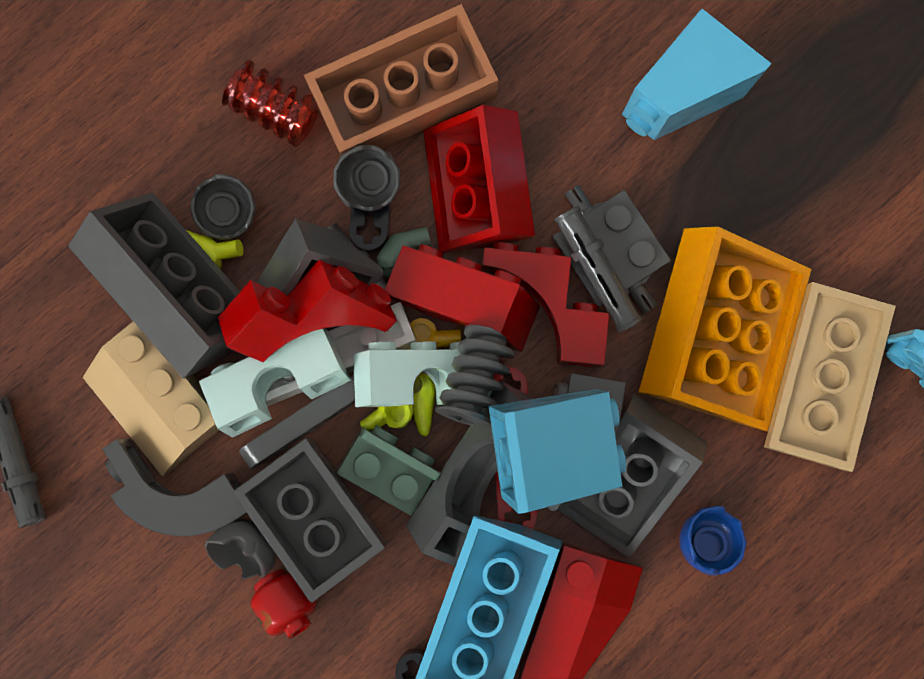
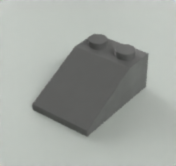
[557,394,707,558]

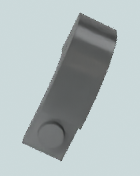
[102,439,247,536]

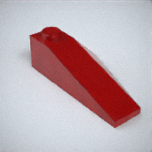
[518,542,643,679]

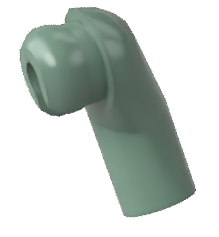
[377,227,431,278]

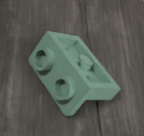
[336,425,441,516]

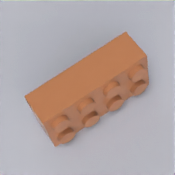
[304,4,498,156]

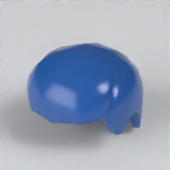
[679,505,747,576]

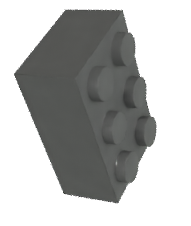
[232,438,388,603]

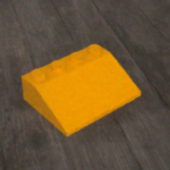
[639,227,811,431]

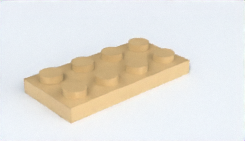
[764,282,896,472]

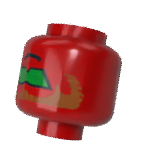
[250,569,317,639]

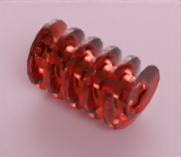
[222,60,318,147]

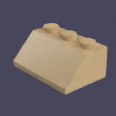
[82,322,220,476]

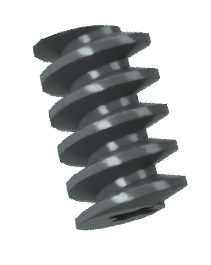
[435,324,516,426]

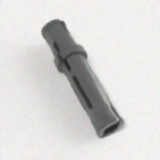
[554,205,642,333]
[0,396,47,529]

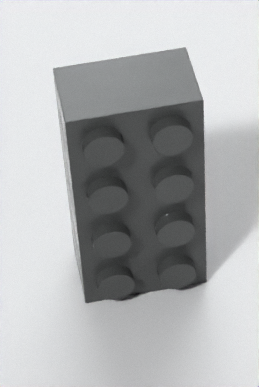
[68,192,240,379]

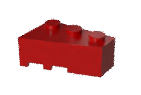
[385,244,540,352]

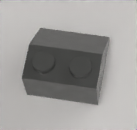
[257,218,384,331]

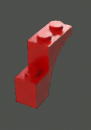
[482,243,609,368]
[218,260,397,362]

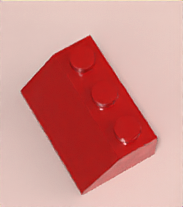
[423,105,535,253]

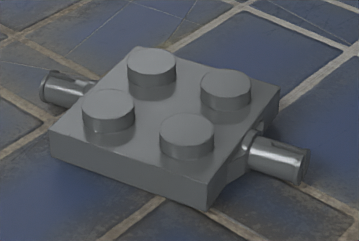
[552,185,671,315]

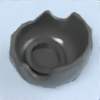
[333,145,401,211]
[190,174,257,240]
[204,518,276,580]

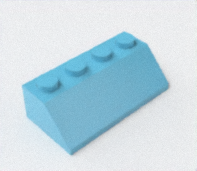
[415,515,563,679]

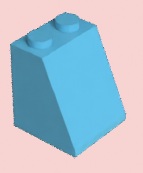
[622,9,772,140]
[489,389,626,514]

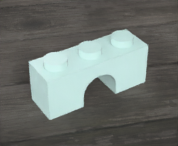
[199,328,351,438]
[353,342,492,407]

